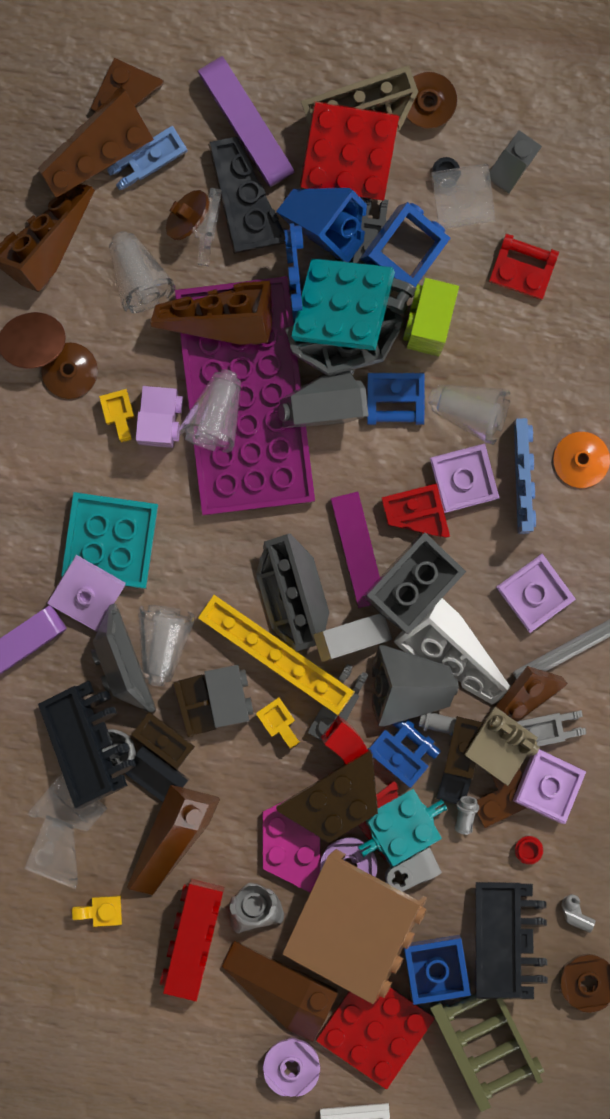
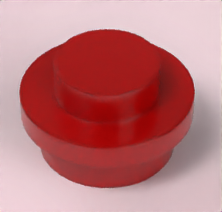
[515,836,543,865]

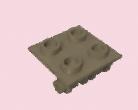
[464,706,539,786]

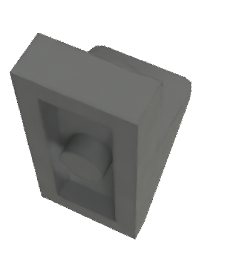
[486,130,542,194]

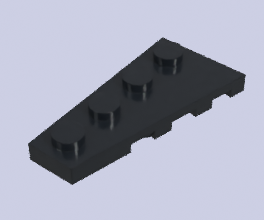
[208,137,286,254]

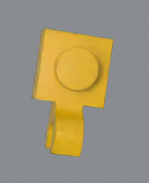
[99,389,135,443]
[256,697,300,748]
[72,895,122,927]

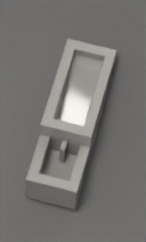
[313,614,392,662]

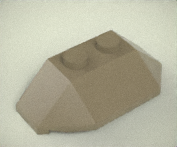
[301,65,418,132]

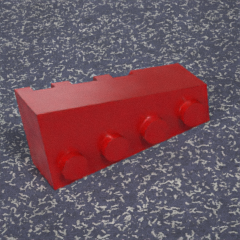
[160,879,225,1002]

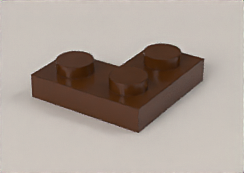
[476,768,526,828]

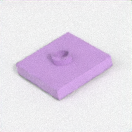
[430,444,499,513]
[496,554,576,633]
[47,555,126,632]
[513,749,586,824]

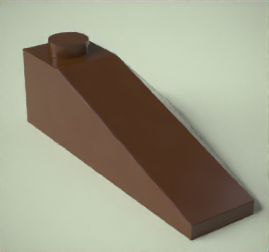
[150,281,272,345]
[127,785,220,895]
[222,940,338,1042]

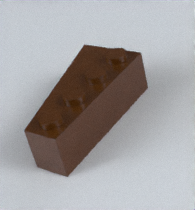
[38,86,154,198]

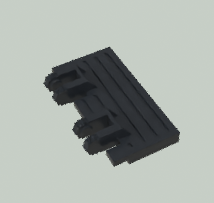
[38,681,136,809]
[475,882,548,1000]

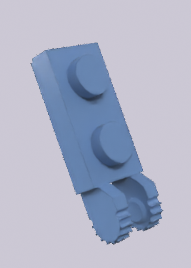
[107,126,188,190]

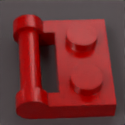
[489,233,559,300]

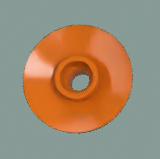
[553,432,610,488]

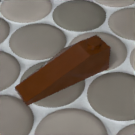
[0,183,95,292]

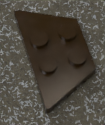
[276,749,378,843]

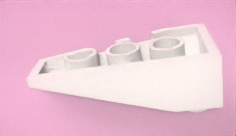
[394,598,510,704]

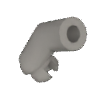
[561,894,596,933]

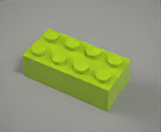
[403,278,459,356]

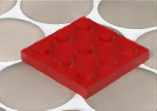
[300,101,399,201]
[316,987,435,1090]

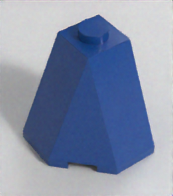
[276,188,367,262]

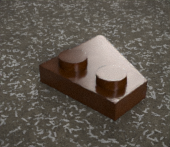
[91,58,164,112]
[496,666,568,721]

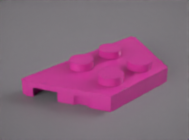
[263,797,320,893]

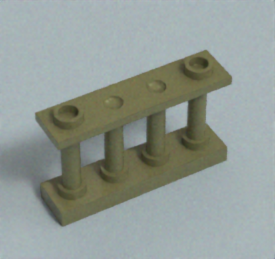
[429,993,544,1112]

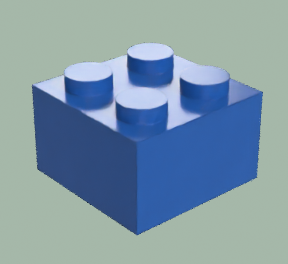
[404,935,471,1005]

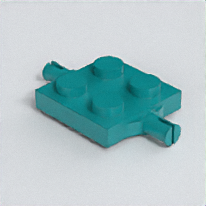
[357,789,447,868]

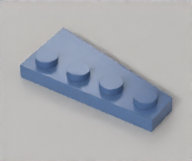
[514,418,536,534]

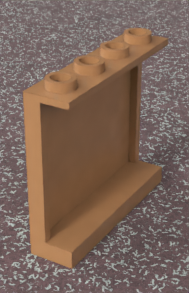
[283,849,427,1004]

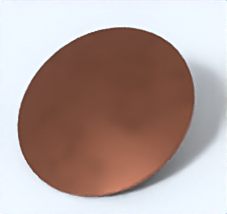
[0,312,66,369]

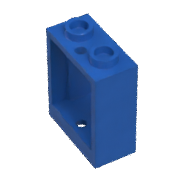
[360,202,450,287]

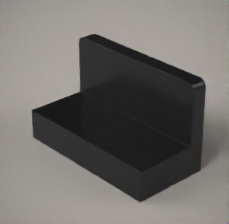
[125,745,189,802]

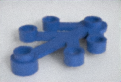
[284,223,304,323]

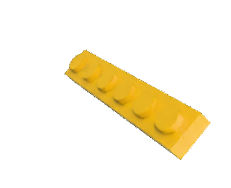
[198,595,355,715]

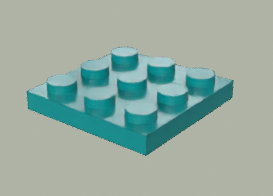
[291,258,395,351]
[61,492,159,589]

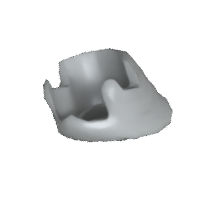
[229,883,284,934]

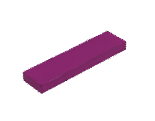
[331,491,380,609]

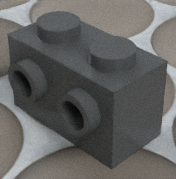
[204,665,254,728]

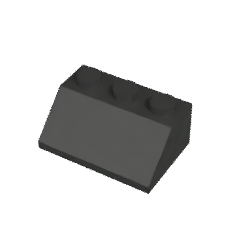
[362,532,466,635]

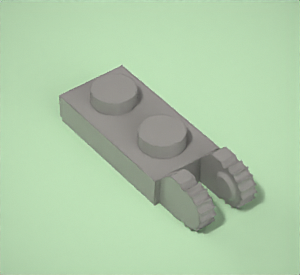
[516,710,586,746]

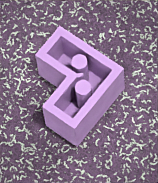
[136,386,183,448]

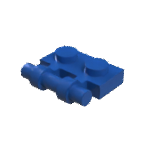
[368,719,441,788]

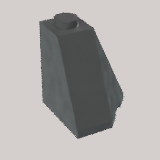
[278,369,369,428]
[372,645,459,726]

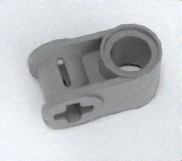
[385,847,442,891]

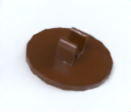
[166,190,210,240]

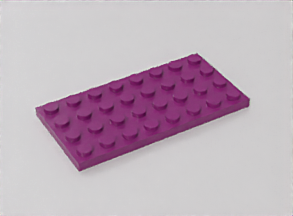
[175,276,315,516]

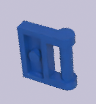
[367,373,425,425]

